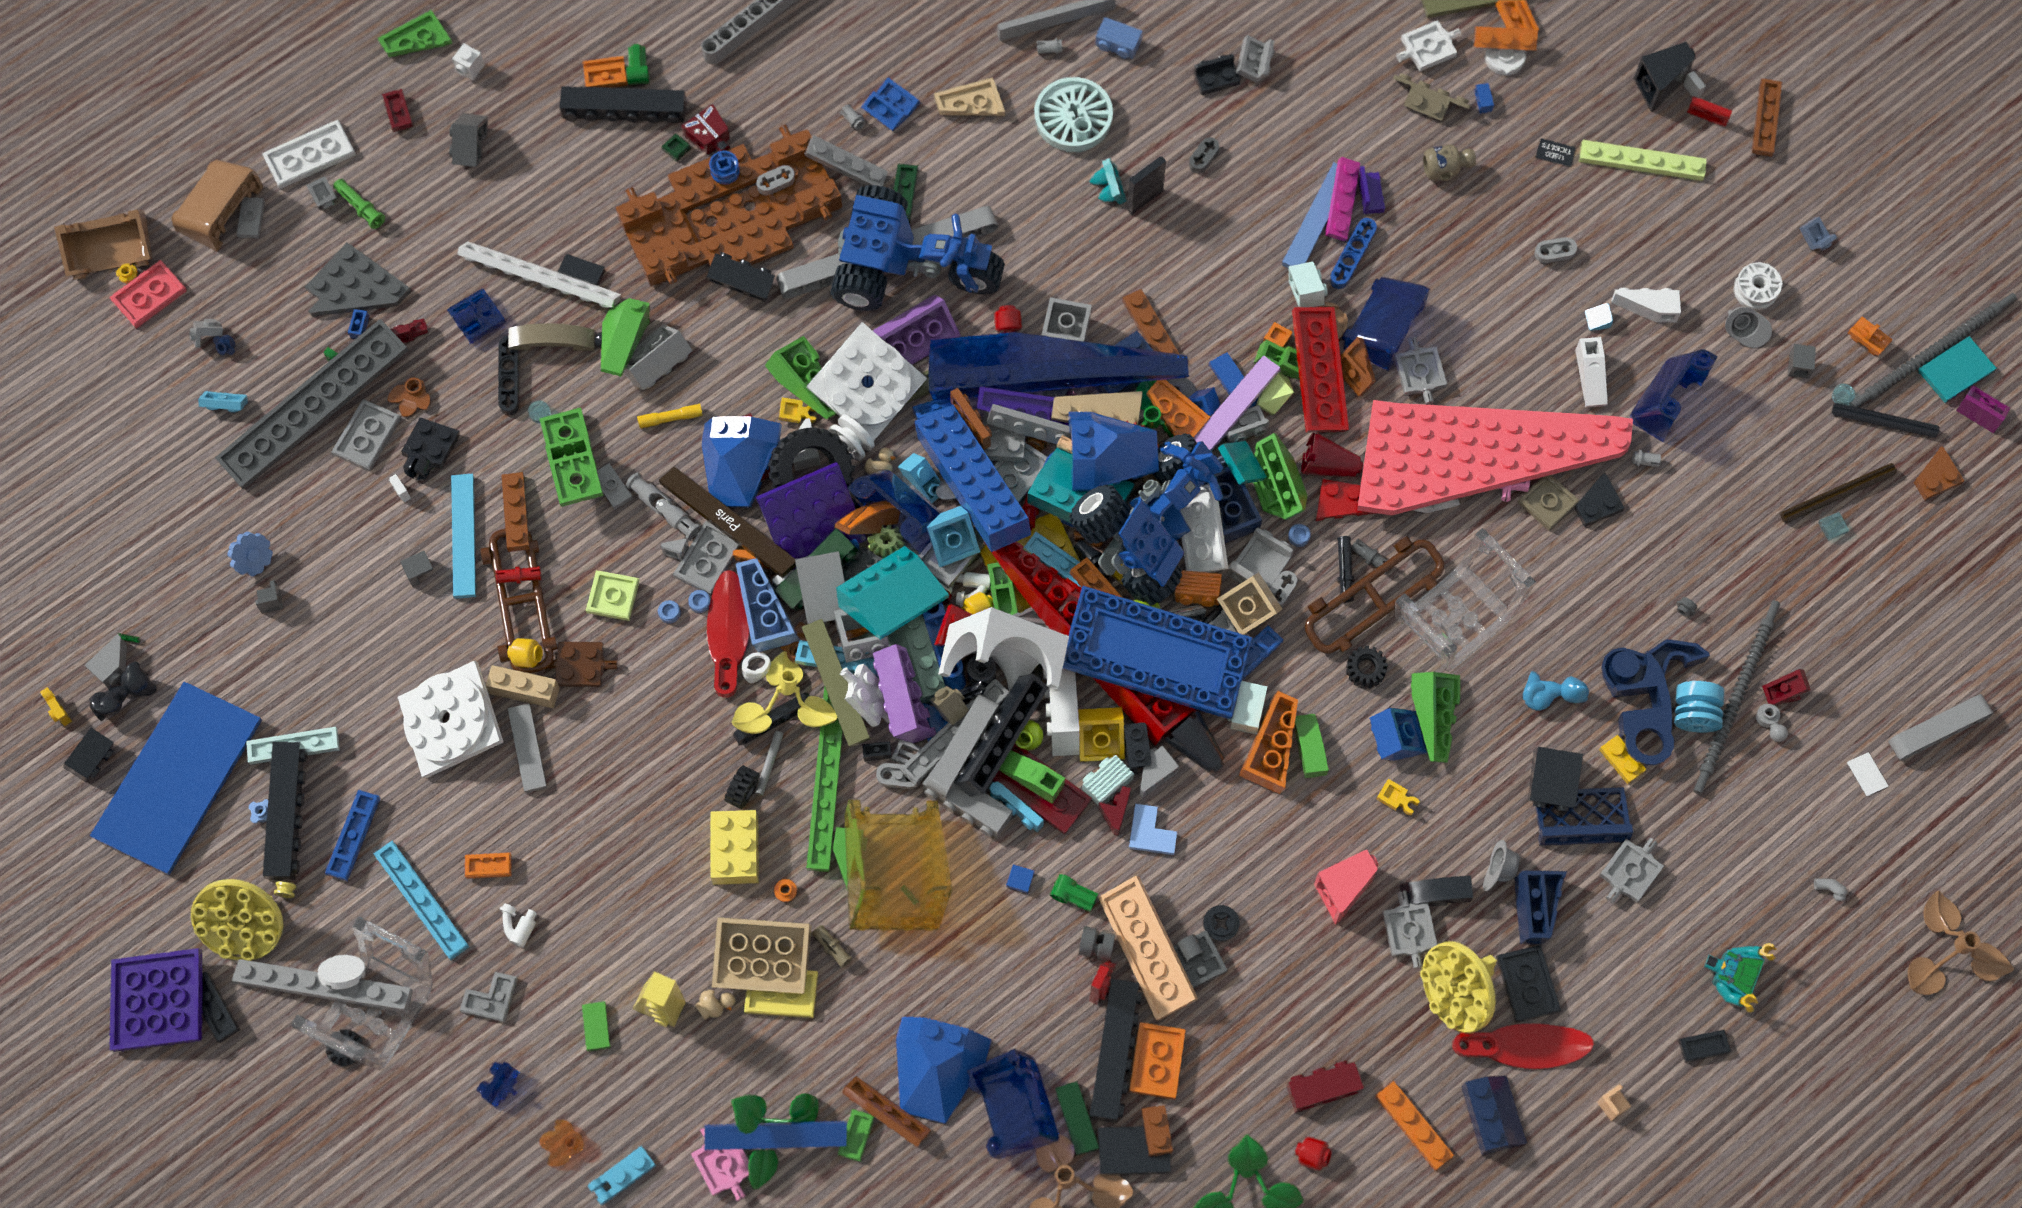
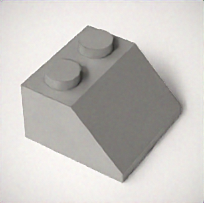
[1042,297,1092,345]

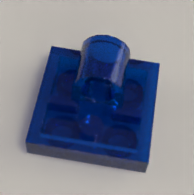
[447,288,506,344]

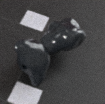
[89,661,157,721]

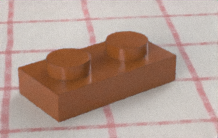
[1142,1105,1173,1157]

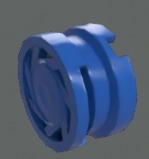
[709,151,740,185]

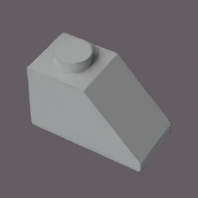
[85,634,127,689]
[1140,746,1179,799]

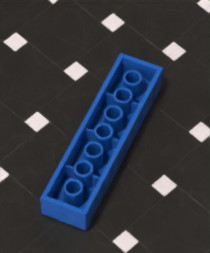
[914,405,1031,552]

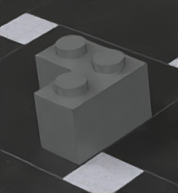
[449,113,488,167]

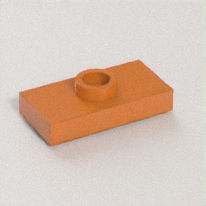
[465,852,512,879]

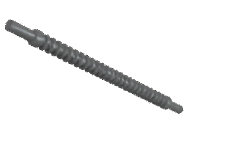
[1849,293,2017,407]
[1693,600,1780,795]

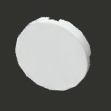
[1485,48,1526,75]
[318,955,365,989]

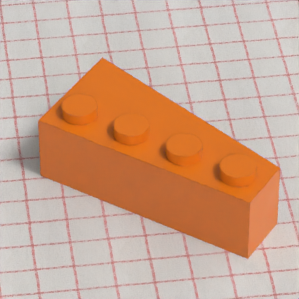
[1239,691,1298,794]

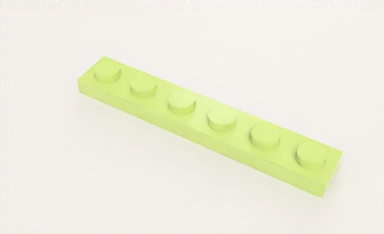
[1579,140,1707,181]

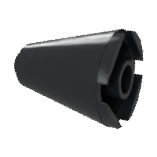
[1164,710,1225,773]

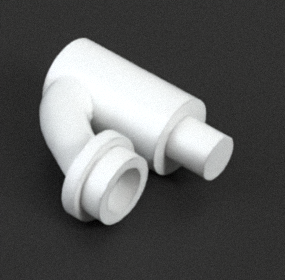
[955,571,991,607]
[499,903,537,948]

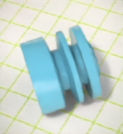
[1674,681,1725,733]

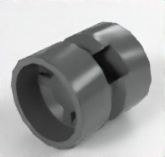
[1078,926,1116,962]

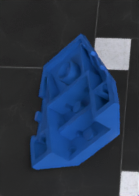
[1068,412,1159,491]
[701,416,782,507]
[896,1017,992,1124]

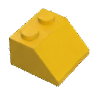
[1078,707,1125,761]

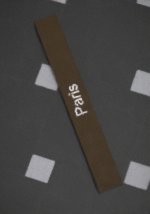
[659,466,796,579]

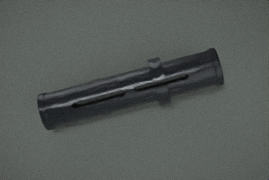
[1337,536,1355,603]

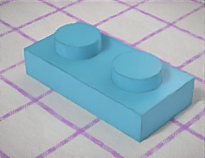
[198,391,248,412]

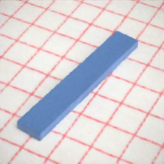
[1282,162,1337,268]

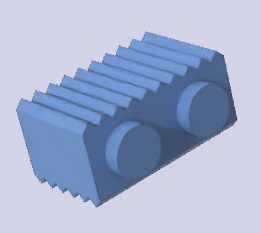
[1095,17,1143,59]

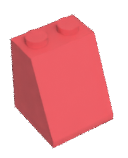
[1314,849,1379,924]

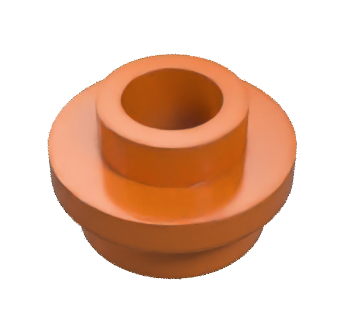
[774,879,797,902]

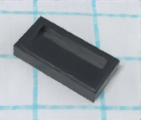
[558,254,605,286]
[1678,1029,1731,1063]

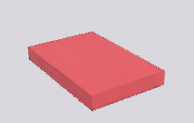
[109,260,187,329]

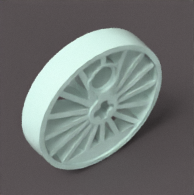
[1035,77,1113,152]

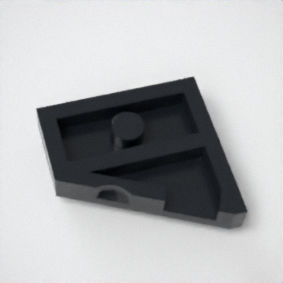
[1575,473,1624,527]

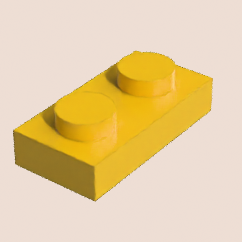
[1599,735,1646,784]

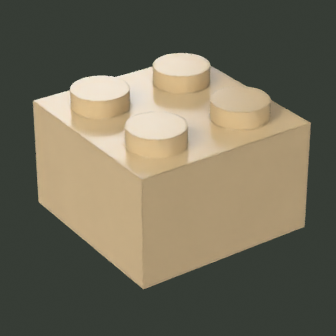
[1217,572,1282,635]

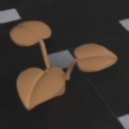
[1908,891,2014,995]
[1029,1128,1133,1208]

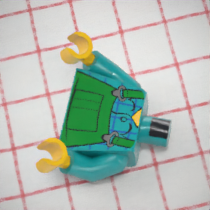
[1704,943,1777,1012]

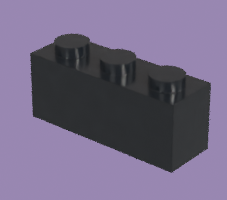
[706,252,775,302]

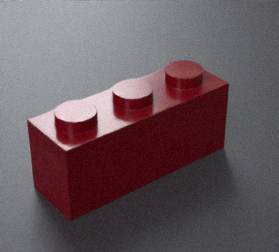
[1286,1060,1364,1113]

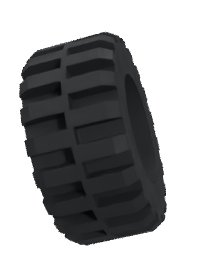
[768,427,855,491]

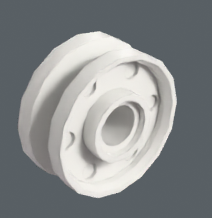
[1734,262,1782,310]
[828,415,875,461]

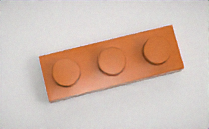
[1474,26,1538,51]

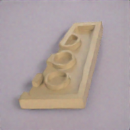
[1051,391,1142,424]

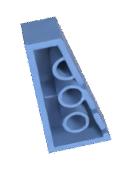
[736,558,800,652]

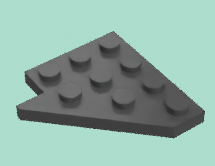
[305,242,411,317]

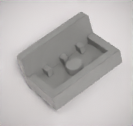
[1236,35,1274,83]
[1225,405,1270,443]

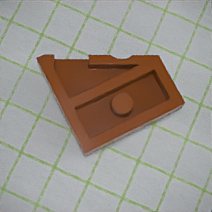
[1340,336,1376,396]
[1914,446,1964,501]

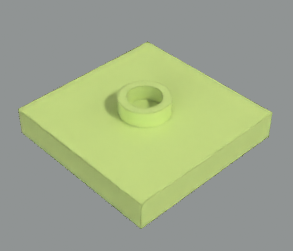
[586,570,640,621]

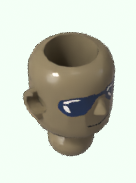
[1423,145,1476,181]

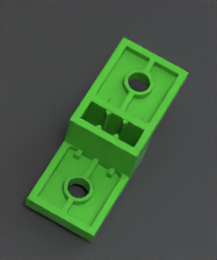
[539,408,603,507]

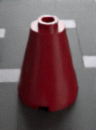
[1301,433,1363,477]

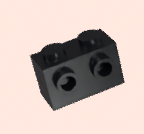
[63,728,115,782]

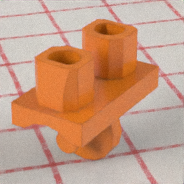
[1848,316,1893,356]

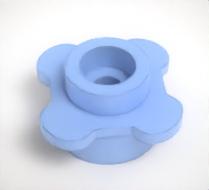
[249,799,268,824]

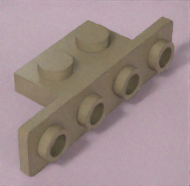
[1393,73,1472,121]

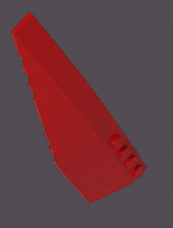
[984,541,1197,745]

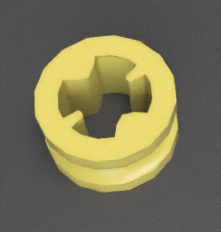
[273,882,296,898]

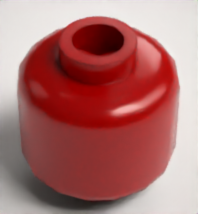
[994,305,1022,337]
[1295,1137,1332,1171]

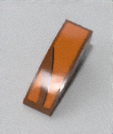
[835,501,901,535]

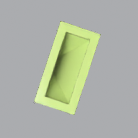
[1256,372,1294,415]

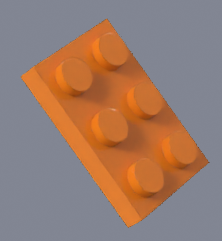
[1129,1022,1186,1100]

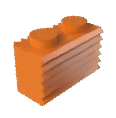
[1175,570,1222,607]

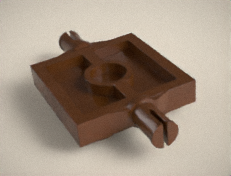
[542,642,618,687]

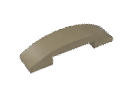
[508,323,594,351]

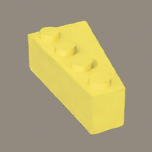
[633,972,686,1027]

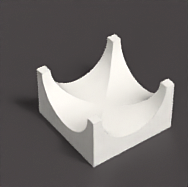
[938,607,1069,692]

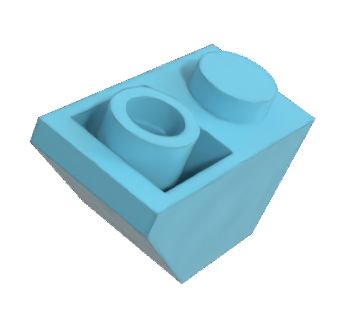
[898,453,941,504]

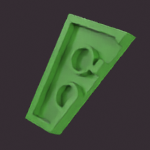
[378,10,452,57]

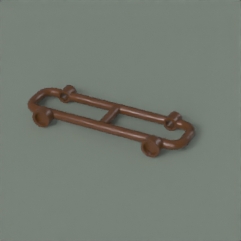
[480,528,558,673]
[1305,536,1445,654]

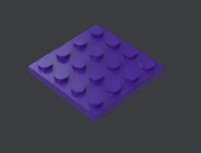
[756,462,867,571]
[110,948,202,1052]

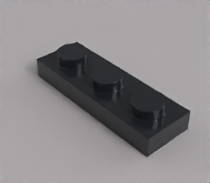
[202,971,240,1043]

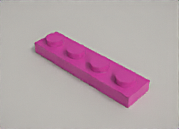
[1325,157,1360,241]

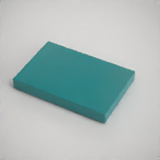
[1918,336,1997,403]

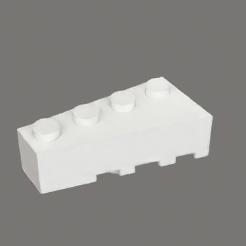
[1043,668,1079,756]

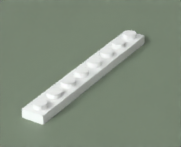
[457,242,621,308]

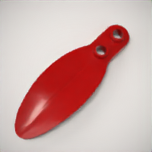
[707,570,750,698]
[1452,1023,1594,1069]

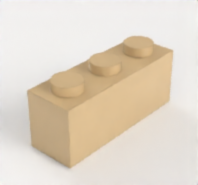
[486,665,560,708]

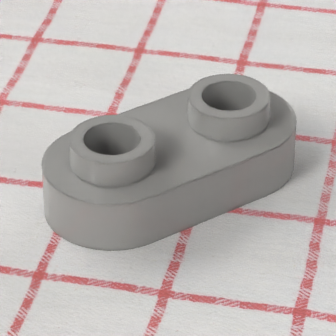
[1534,237,1577,263]
[876,763,920,790]

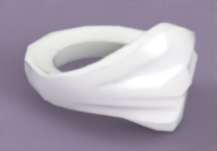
[742,652,771,683]

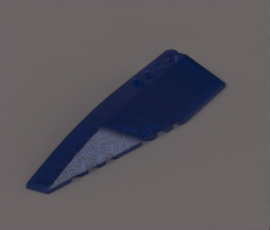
[928,332,1189,400]

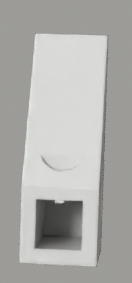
[1611,288,1681,322]
[1575,337,1608,408]

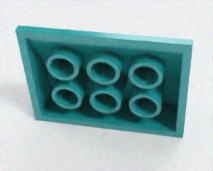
[1027,448,1135,524]
[836,546,949,640]

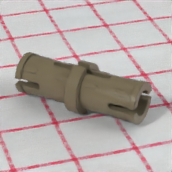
[812,925,852,968]

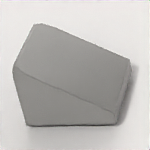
[661,539,689,560]

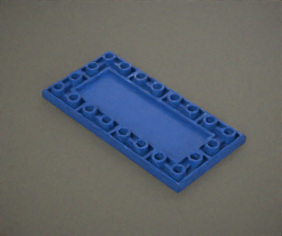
[1063,586,1253,720]
[90,682,262,875]

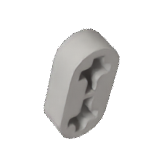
[757,165,795,195]
[1270,571,1297,607]

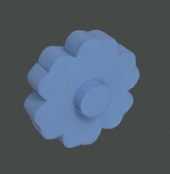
[227,531,273,576]

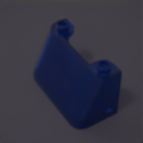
[1342,276,1430,371]
[1630,349,1718,442]
[847,469,940,554]
[967,1048,1059,1159]

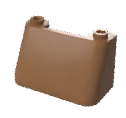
[171,160,263,252]
[54,209,152,280]

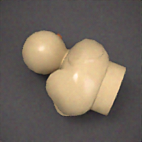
[865,448,896,482]
[695,990,735,1020]

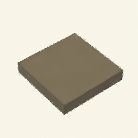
[1517,475,1580,531]

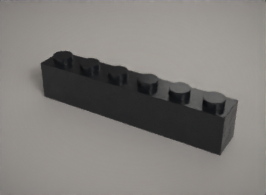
[559,86,687,124]
[954,674,1049,796]
[263,742,308,880]
[1089,978,1142,1124]

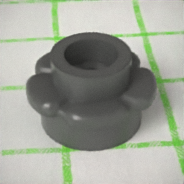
[1676,597,1697,617]

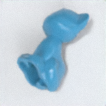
[1522,671,1589,711]

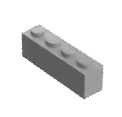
[923,763,1013,838]

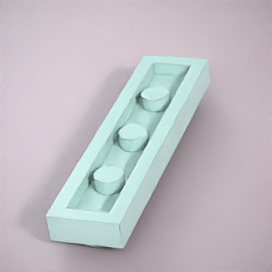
[246,727,340,765]

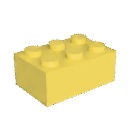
[711,810,759,885]

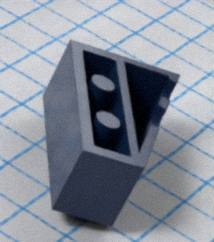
[1514,871,1567,945]

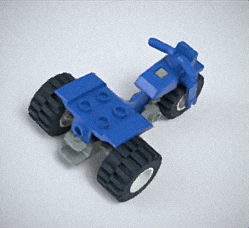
[830,185,1005,311]
[1069,433,1223,606]

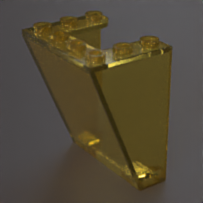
[844,800,952,931]

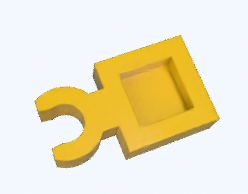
[778,397,816,423]
[40,687,72,726]
[1376,779,1420,816]

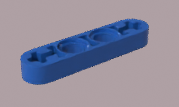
[1330,218,1377,289]

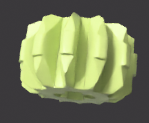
[868,525,905,559]

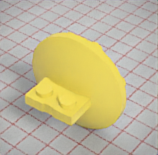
[191,879,283,961]
[1420,941,1497,1033]

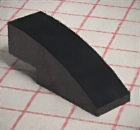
[1399,875,1473,906]

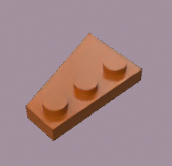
[1146,376,1211,438]

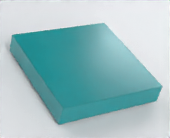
[1218,441,1267,485]

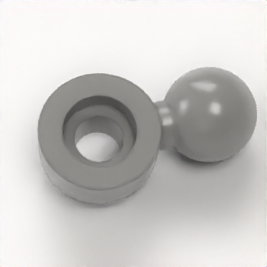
[1756,704,1788,742]

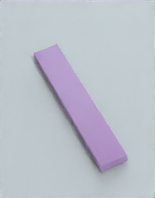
[1194,355,1280,452]

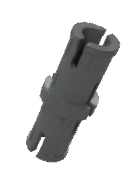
[1351,538,1391,575]

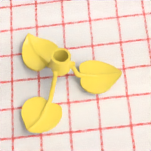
[732,651,837,734]

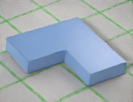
[1129,804,1177,855]

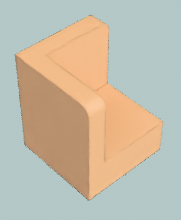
[1597,1084,1631,1121]

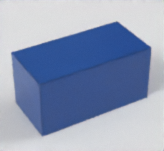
[1474,83,1494,114]
[348,309,369,339]

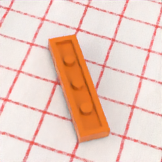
[1375,1081,1454,1171]

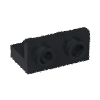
[1194,54,1241,95]
[1124,723,1152,775]

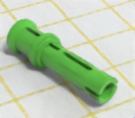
[333,178,385,229]

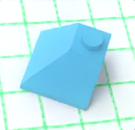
[926,506,980,567]

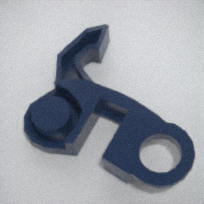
[1601,639,1710,766]

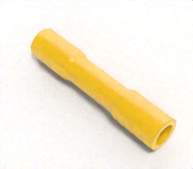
[637,404,703,429]

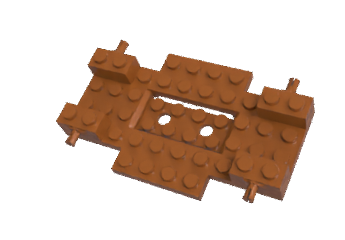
[615,125,843,287]

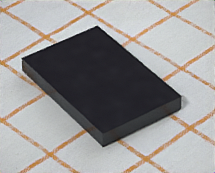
[1127,156,1166,215]
[1496,945,1561,1023]
[1098,1126,1171,1176]

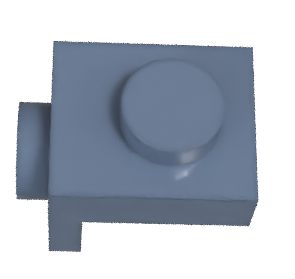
[1799,217,1837,250]

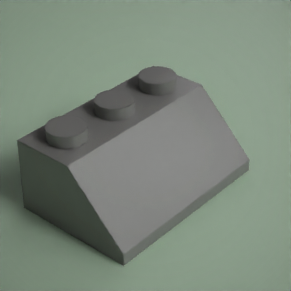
[624,324,693,390]

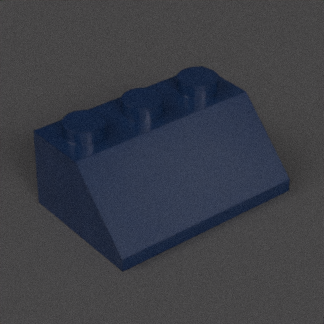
[1461,1076,1527,1155]

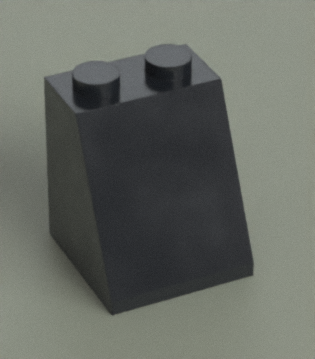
[1633,41,1695,112]
[1528,747,1583,812]

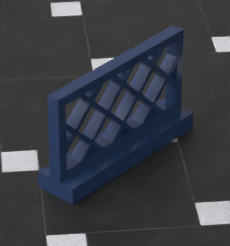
[1535,787,1633,846]

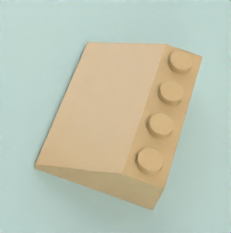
[712,918,812,994]

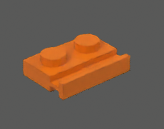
[1496,0,1539,31]
[583,56,628,88]

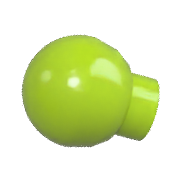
[1015,720,1043,751]

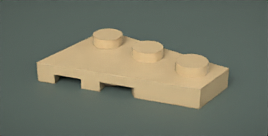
[934,78,1005,116]

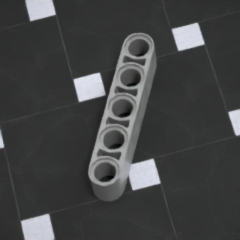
[1888,694,1994,761]
[926,695,1000,798]

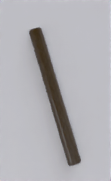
[1780,463,1897,523]

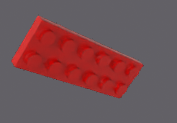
[1292,307,1349,433]

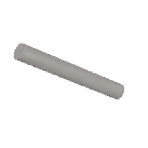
[755,731,783,796]

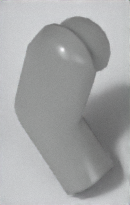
[1814,878,1848,901]

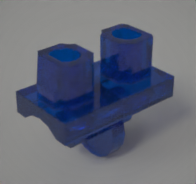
[477,1061,520,1108]

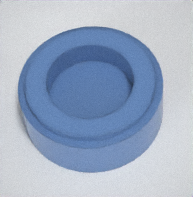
[1288,524,1311,547]
[688,590,711,613]
[658,600,681,623]

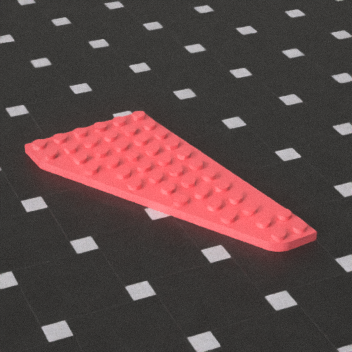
[1357,400,1633,515]

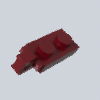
[390,319,429,343]

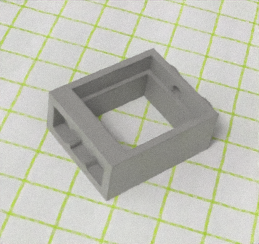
[834,609,889,663]

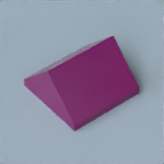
[1956,385,2010,433]

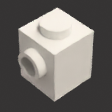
[452,44,485,80]

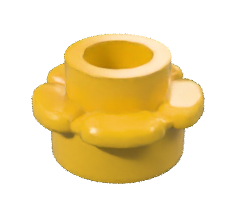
[116,263,137,284]

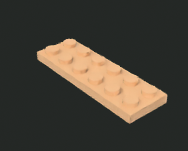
[1098,876,1198,1020]

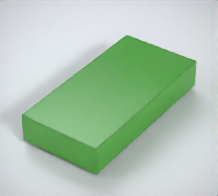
[582,1001,611,1051]
[838,1109,875,1162]

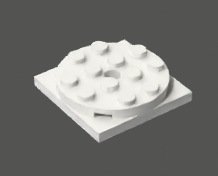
[806,322,927,441]
[398,661,503,778]

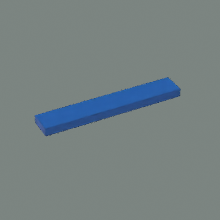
[704,1121,847,1150]

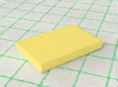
[744,970,818,1018]

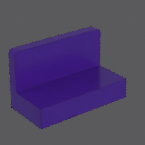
[1358,166,1385,214]

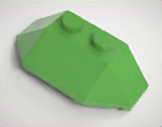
[1253,433,1307,520]

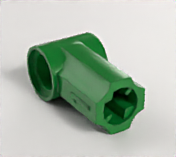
[627,44,649,85]
[1049,874,1098,912]

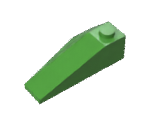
[601,298,650,377]
[765,336,836,420]
[1411,672,1460,763]

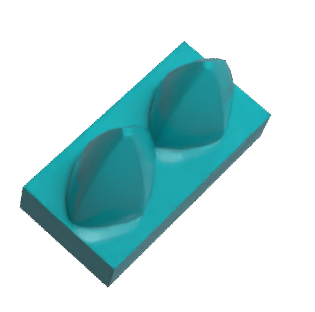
[1089,158,1127,204]

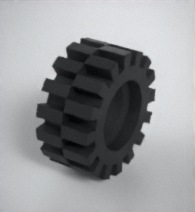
[1346,645,1388,689]
[724,765,760,809]

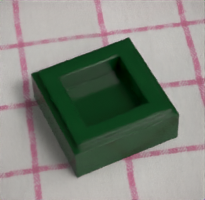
[661,133,691,162]

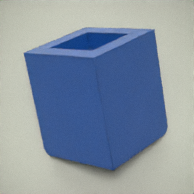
[1188,387,1221,416]

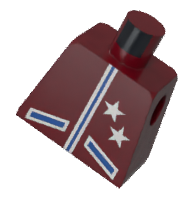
[681,104,731,154]

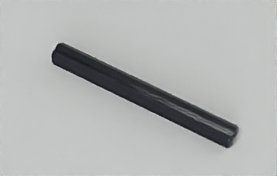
[1831,403,1939,438]

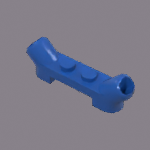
[922,602,966,690]

